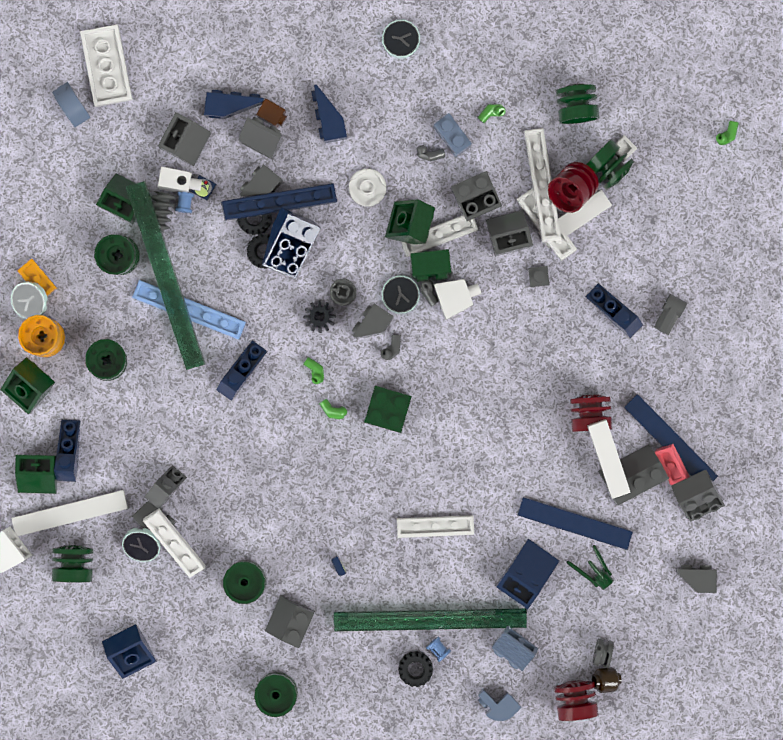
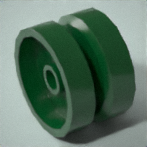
[223,560,267,604]
[254,671,298,717]

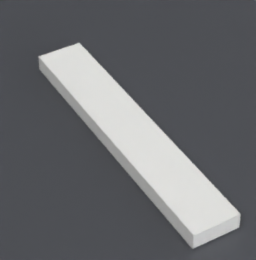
[524,128,561,242]
[11,490,128,536]

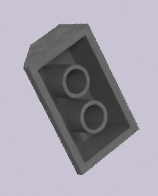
[598,444,669,506]

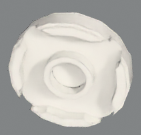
[349,169,386,207]

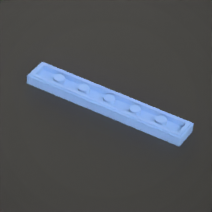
[132,280,246,340]

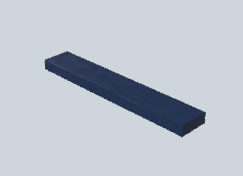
[221,183,337,221]
[623,394,718,481]
[517,497,633,550]

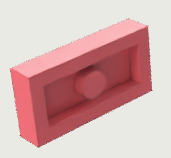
[655,444,690,485]

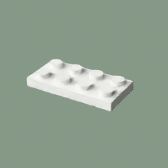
[80,24,133,107]

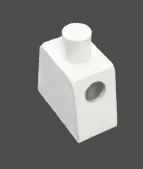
[158,167,202,193]
[434,279,481,320]
[0,527,32,573]

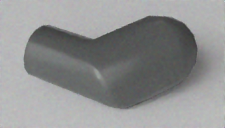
[417,145,445,162]
[421,279,439,307]
[380,335,401,360]

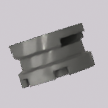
[330,279,356,306]
[593,638,614,668]

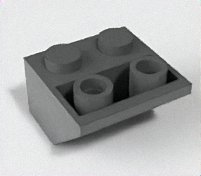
[158,112,211,166]
[238,117,284,160]
[451,171,502,221]
[485,210,533,257]
[352,303,394,339]
[671,470,725,522]

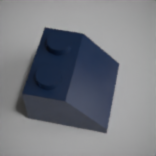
[102,624,157,679]

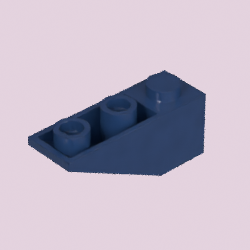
[311,84,347,144]
[204,90,264,119]
[585,283,643,339]
[216,340,268,401]
[54,419,81,482]

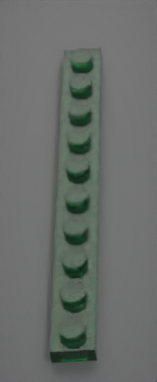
[126,181,206,370]
[334,608,527,632]

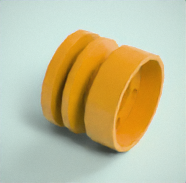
[18,315,65,358]

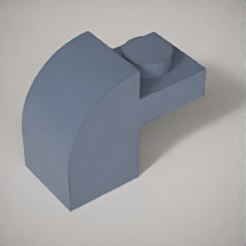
[52,82,91,127]
[478,689,522,721]

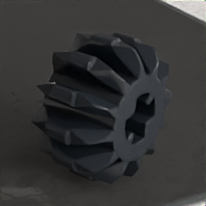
[303,300,336,333]

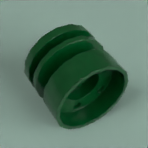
[556,84,599,124]
[586,139,635,190]
[94,234,140,275]
[85,339,127,381]
[52,545,93,583]

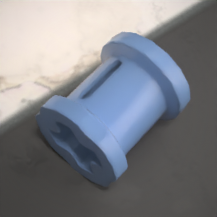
[175,192,194,213]
[426,636,451,662]

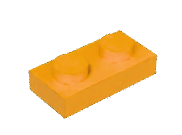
[17,259,57,297]

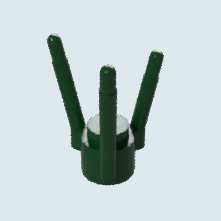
[567,545,614,590]

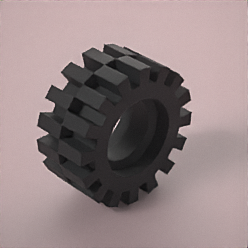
[237,214,272,235]
[247,233,270,269]
[398,651,433,687]

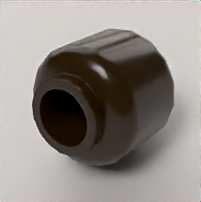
[592,667,622,693]

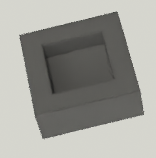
[528,266,550,287]

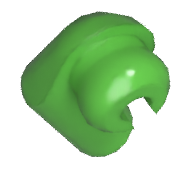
[477,104,506,123]
[716,121,739,145]
[303,357,324,384]
[319,399,347,420]

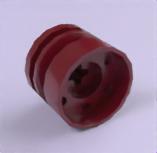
[548,162,599,213]
[570,394,612,432]
[554,680,599,721]

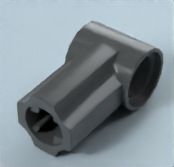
[654,294,687,335]

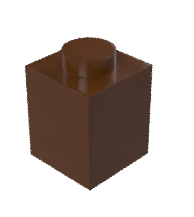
[256,98,287,128]

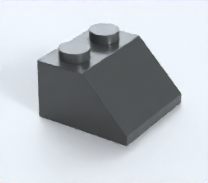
[265,596,315,648]

